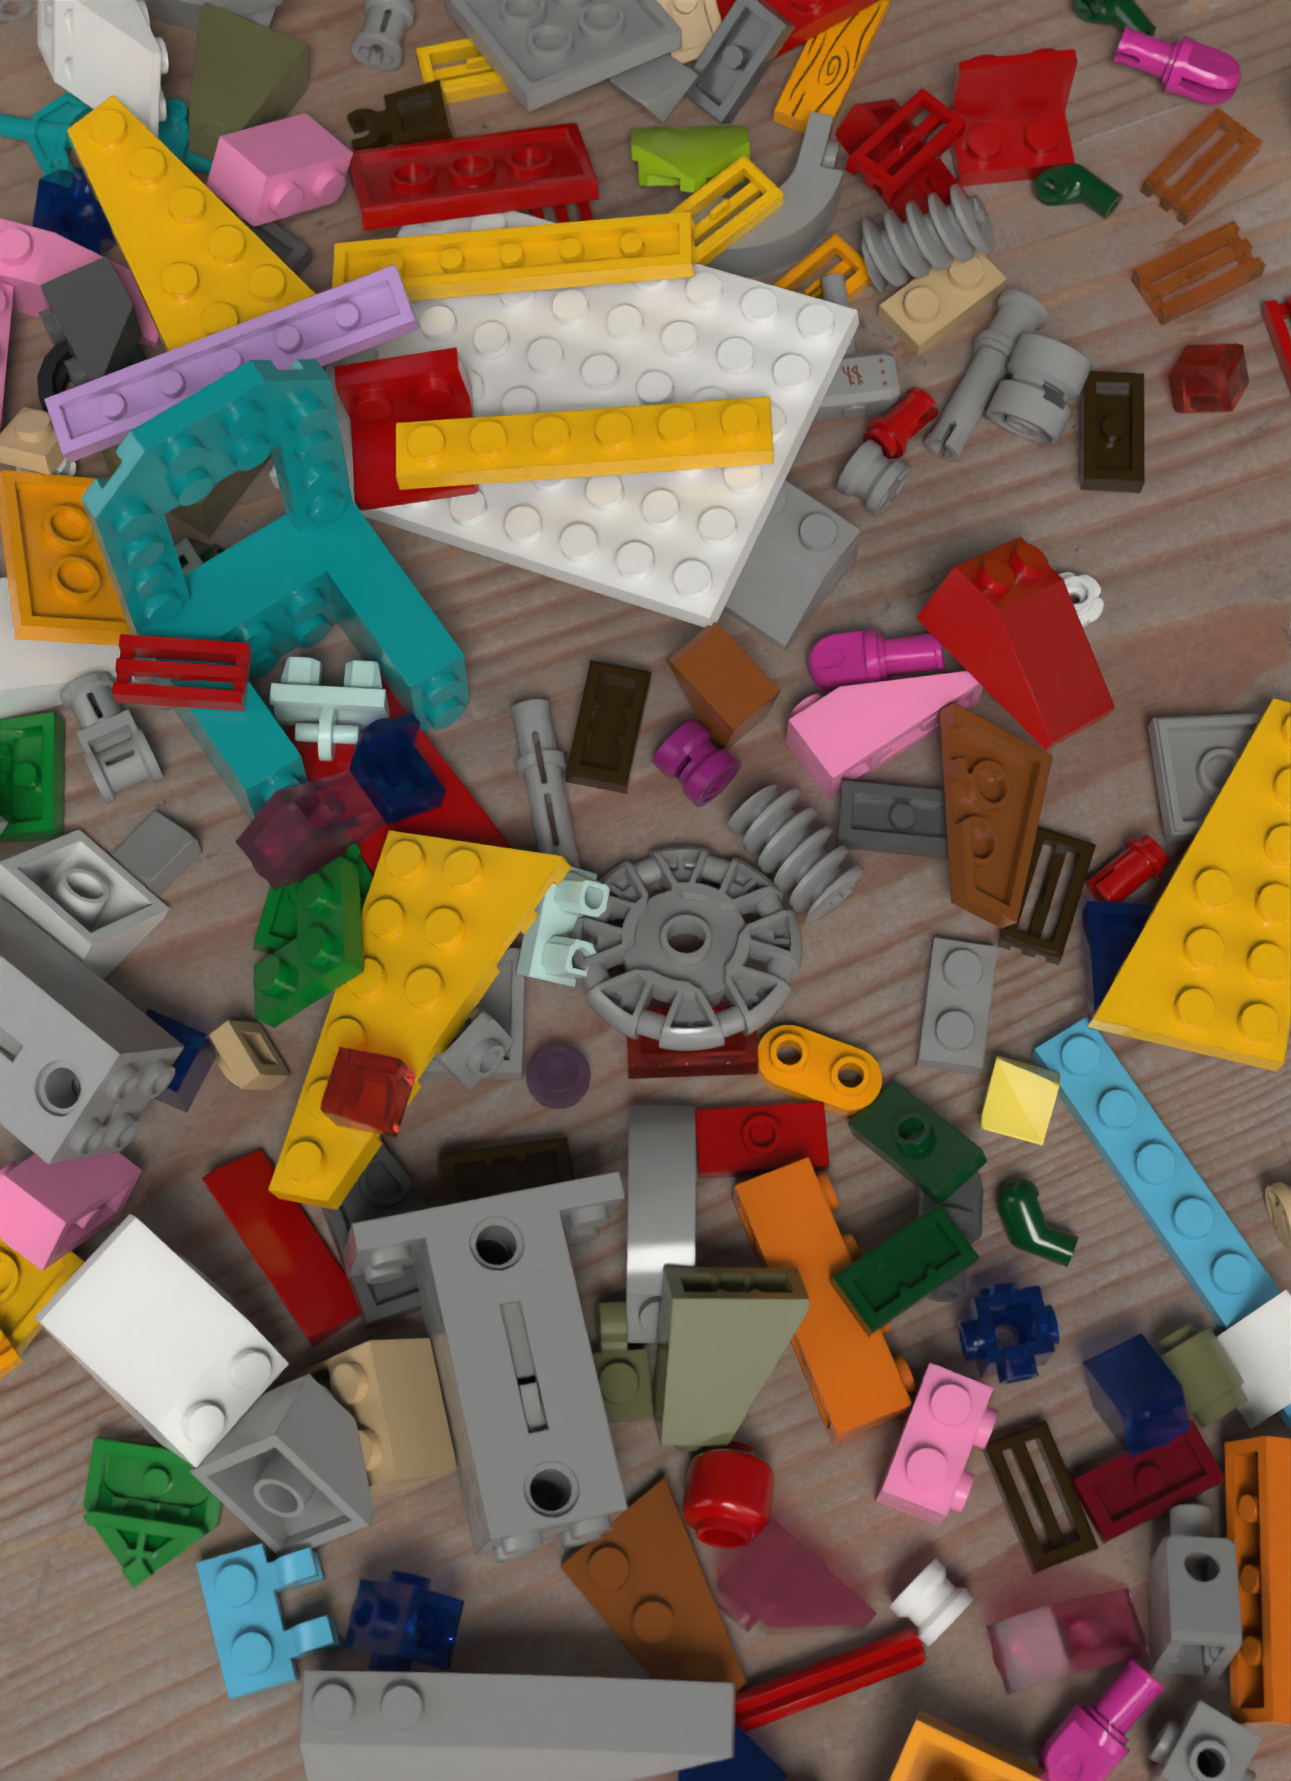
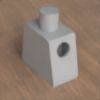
[1148,1504,1242,1679]

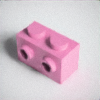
[206,113,353,227]
[0,1152,142,1271]
[875,1363,998,1527]

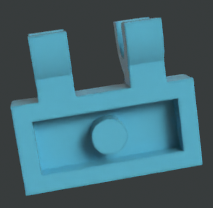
[196,1543,342,1700]

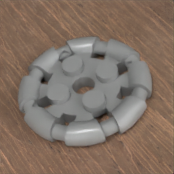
[571,847,802,1051]

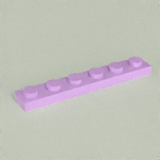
[45,265,420,463]

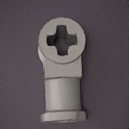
[60,672,164,804]

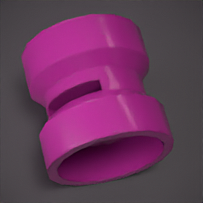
[653,719,741,807]

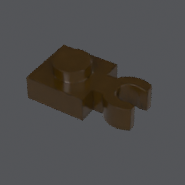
[347,80,454,151]

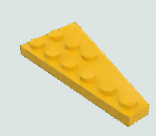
[67,95,316,352]
[1087,698,1291,1072]
[268,830,571,1210]

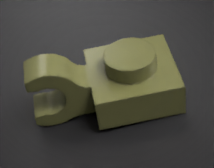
[592,1301,654,1423]

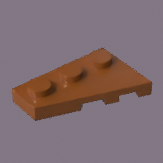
[939,703,1053,928]
[561,1477,747,1693]

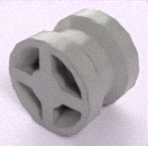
[836,439,912,517]

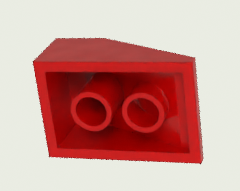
[916,537,1115,751]

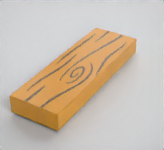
[773,0,892,134]

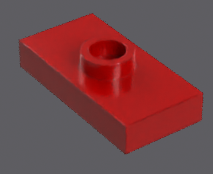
[695,1102,830,1179]

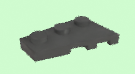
[321,1144,430,1329]

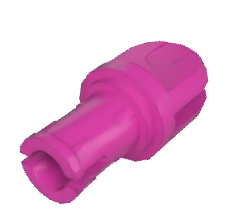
[1113,26,1241,105]
[807,628,945,693]
[1038,1658,1165,1781]

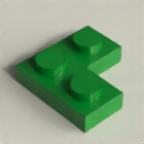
[253,856,364,1028]

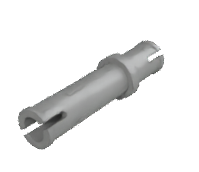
[511,699,580,869]

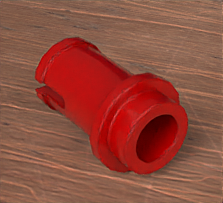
[863,387,938,459]
[1085,835,1169,912]

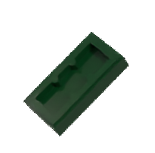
[848,1081,987,1205]
[829,1203,980,1337]

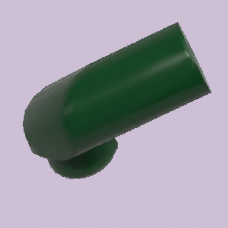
[1073,0,1156,36]
[1034,164,1123,219]
[997,1178,1078,1267]

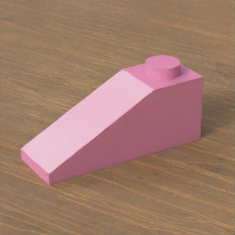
[0,218,161,349]
[785,671,983,800]

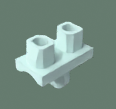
[269,657,390,762]
[516,867,610,987]

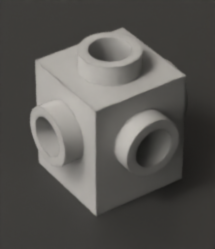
[1148,1701,1263,1781]

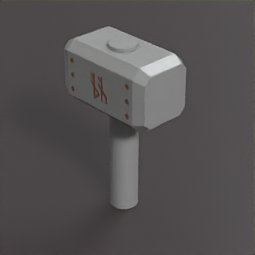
[814,274,900,421]

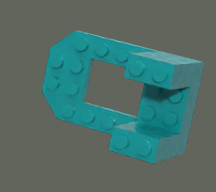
[81,359,470,835]

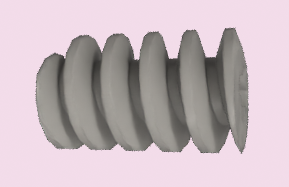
[861,183,995,293]
[728,784,865,925]

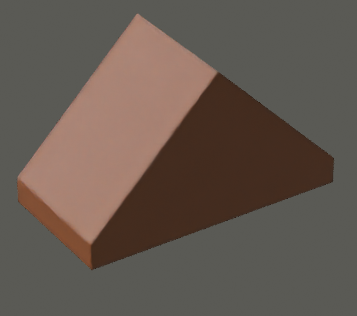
[666,622,780,749]

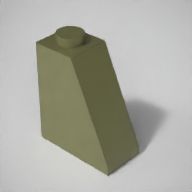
[189,2,309,161]
[653,1267,810,1451]

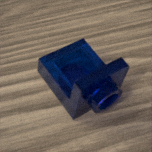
[349,713,446,825]

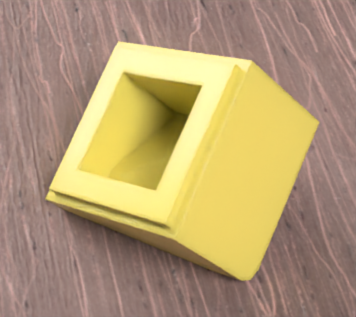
[979,1056,1060,1145]

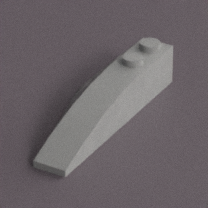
[300,1671,736,1781]

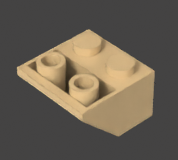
[284,1338,458,1498]

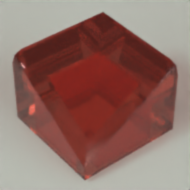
[1168,343,1249,413]
[320,1047,416,1137]

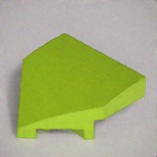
[630,125,750,193]

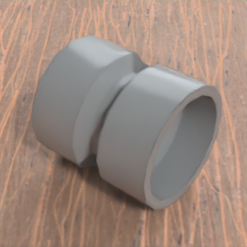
[986,333,1092,446]

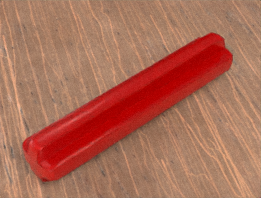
[735,1629,926,1733]

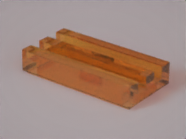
[1140,107,1263,226]
[1131,220,1266,326]

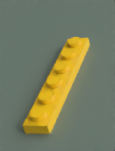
[332,211,695,301]
[396,396,774,490]

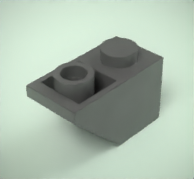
[39,255,142,387]

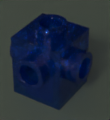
[32,167,117,255]
[958,1282,1060,1384]
[344,1571,465,1672]

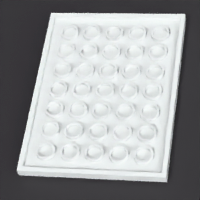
[269,211,859,628]

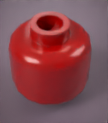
[682,1441,775,1549]

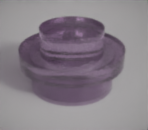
[526,1044,591,1109]

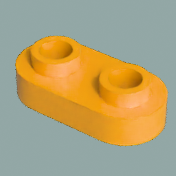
[755,1025,882,1116]

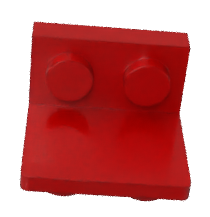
[950,48,1078,187]
[335,347,479,511]

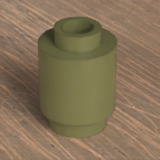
[1153,1322,1248,1428]

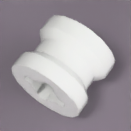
[888,1558,976,1647]

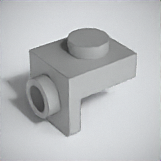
[434,1007,514,1090]

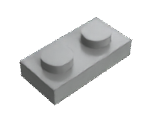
[916,937,998,1076]

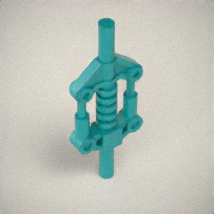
[0,91,213,191]

